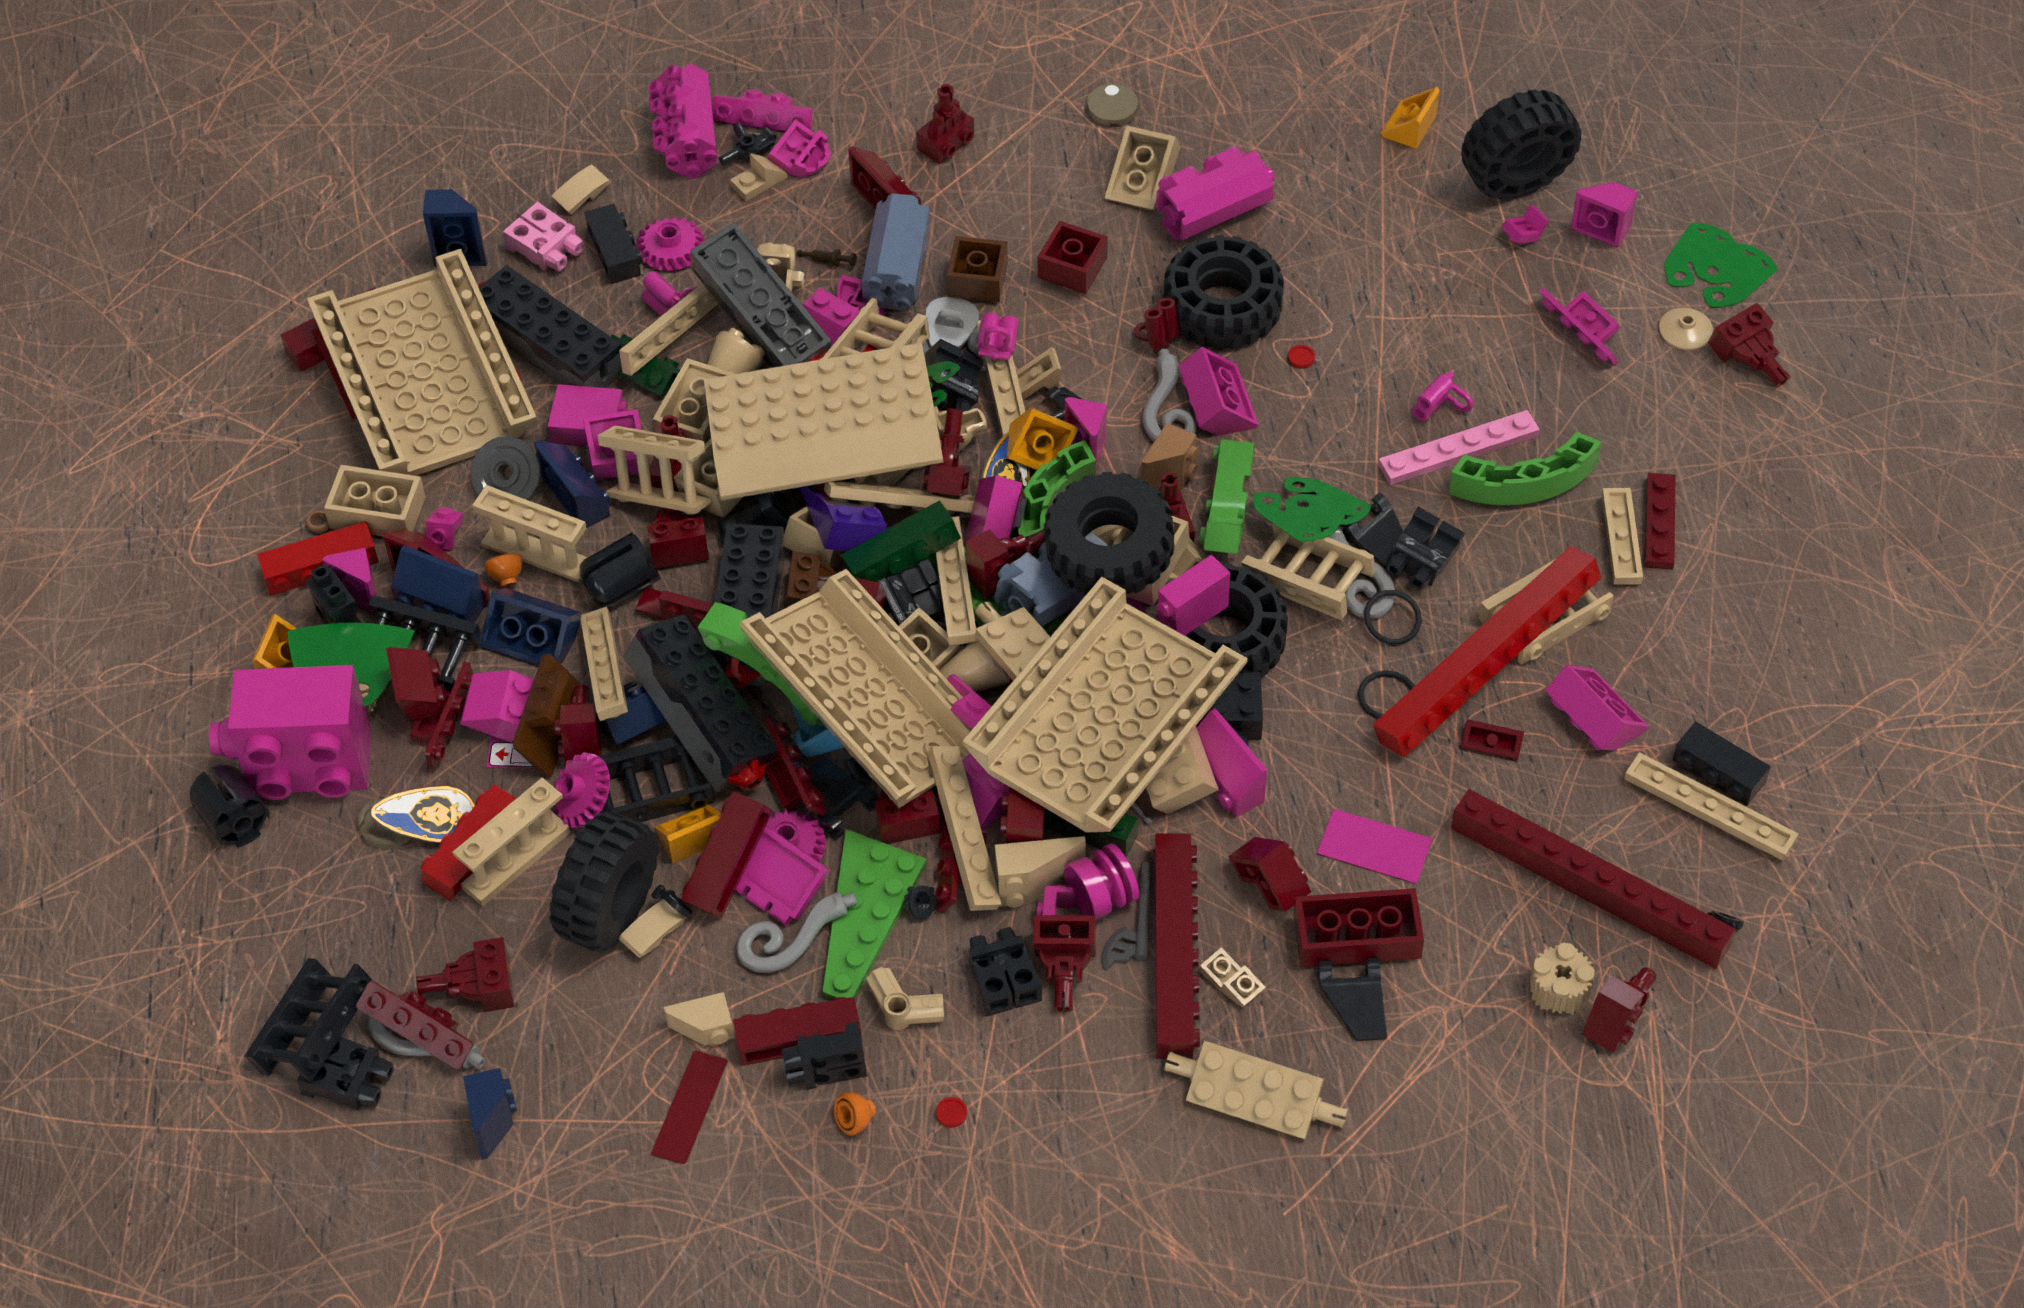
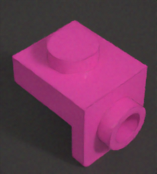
[1501,205,1549,244]
[426,507,463,550]
[1037,885,1075,915]

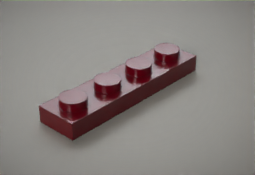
[1645,472,1676,570]

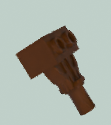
[783,551,837,609]

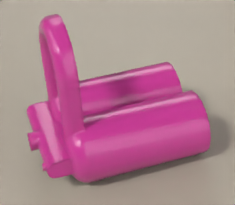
[641,271,697,316]
[977,313,1019,361]
[1412,371,1473,421]

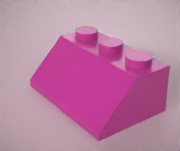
[1179,347,1259,436]
[1545,665,1650,751]
[1197,708,1267,818]

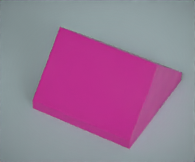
[1064,397,1107,469]
[322,548,377,615]

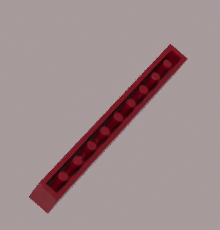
[1451,789,1736,969]

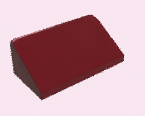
[1460,719,1524,760]

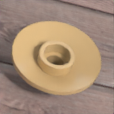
[1659,308,1713,351]

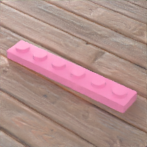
[1378,410,1540,485]

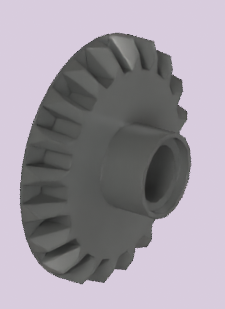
[471,436,541,500]

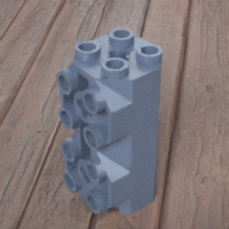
[862,194,930,311]
[994,532,1108,627]

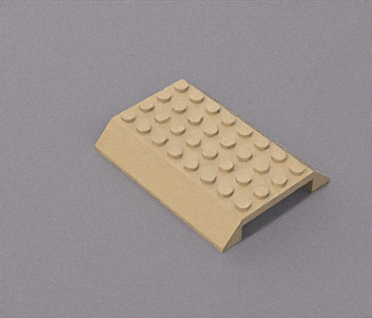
[307,249,537,476]
[704,342,943,500]
[739,569,972,808]
[962,577,1248,832]

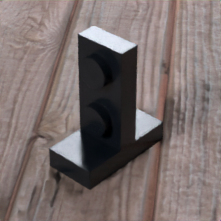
[717,492,792,546]

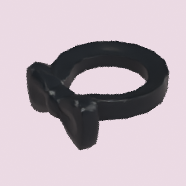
[651,884,692,918]

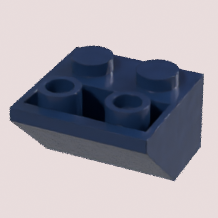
[598,681,666,745]

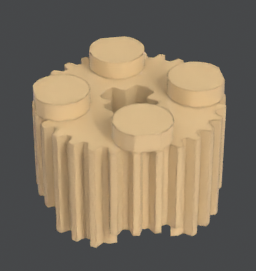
[1529,943,1595,1015]

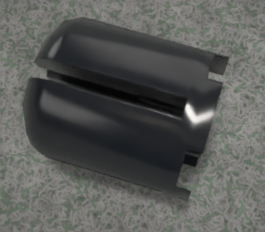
[579,532,661,608]
[190,764,270,847]

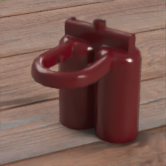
[1134,298,1179,354]

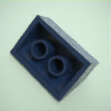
[423,189,487,267]
[534,440,611,528]
[391,545,485,623]
[479,588,582,665]

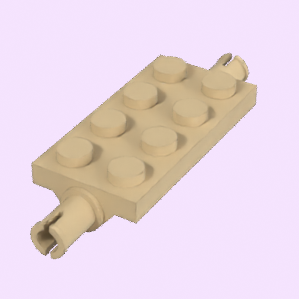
[975,602,1050,681]
[1164,1041,1348,1139]

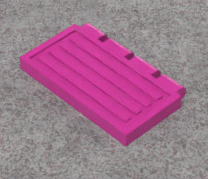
[735,825,831,926]

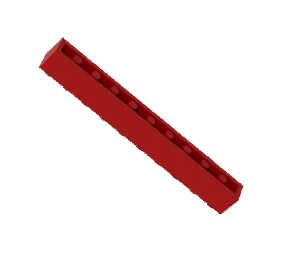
[1373,546,1602,757]

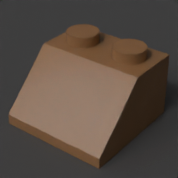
[1141,423,1199,489]

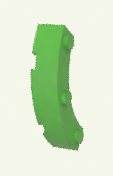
[1449,432,1601,505]
[1199,439,1255,554]
[1016,440,1096,558]
[698,602,826,727]

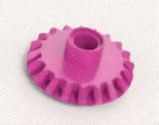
[636,216,705,271]
[553,752,610,828]
[767,809,826,862]

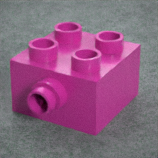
[209,665,372,800]

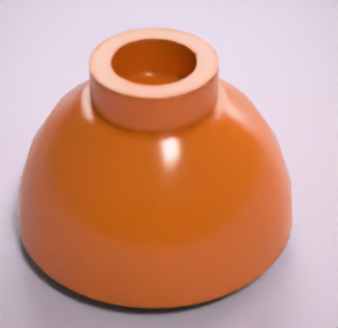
[483,553,523,588]
[834,1092,876,1136]

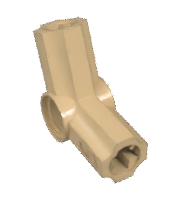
[866,967,945,1030]

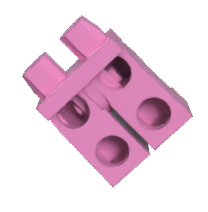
[503,202,584,272]

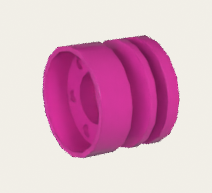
[1064,843,1139,920]

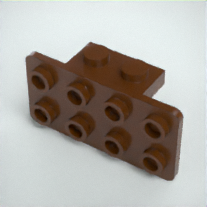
[513,654,581,777]

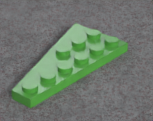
[823,829,927,1001]

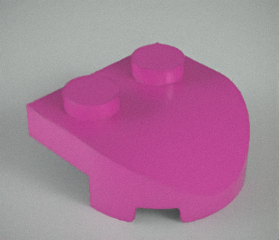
[767,119,831,177]

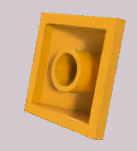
[1380,87,1440,149]
[1006,407,1079,470]
[252,614,297,669]
[654,804,722,864]

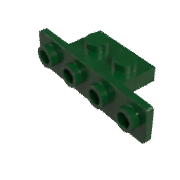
[611,334,680,398]

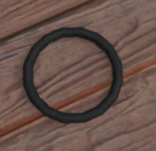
[1364,590,1422,645]
[1358,670,1415,719]

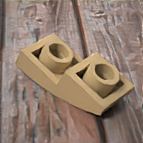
[552,164,610,215]
[619,899,686,958]
[1198,947,1266,1008]

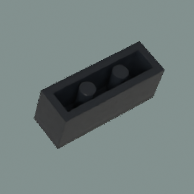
[584,203,643,284]
[1672,721,1771,806]

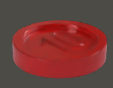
[1288,345,1315,369]
[936,1097,967,1128]

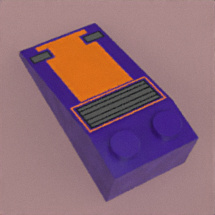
[799,483,887,551]

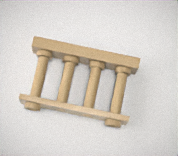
[819,298,930,360]
[598,426,712,515]
[472,485,587,583]
[1241,524,1375,620]
[1478,558,1614,665]
[453,778,571,907]

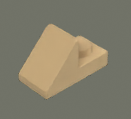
[730,154,788,201]
[1016,347,1062,400]

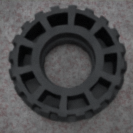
[1461,89,1582,200]
[1163,235,1284,350]
[1044,472,1175,596]
[1186,563,1288,678]
[549,811,659,952]

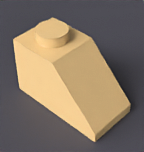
[664,992,734,1046]

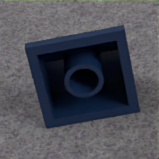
[463,1068,517,1160]

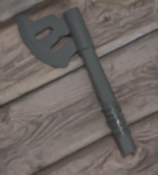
[1102,862,1151,970]

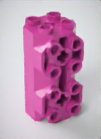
[648,64,718,179]
[1156,146,1275,240]

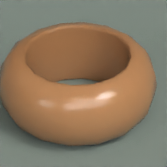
[306,510,330,534]

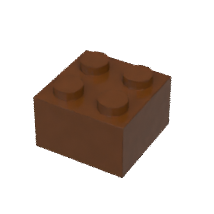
[947,236,1008,302]

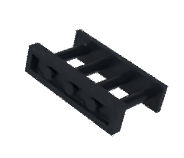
[369,595,483,692]
[599,736,714,822]
[244,958,373,1082]

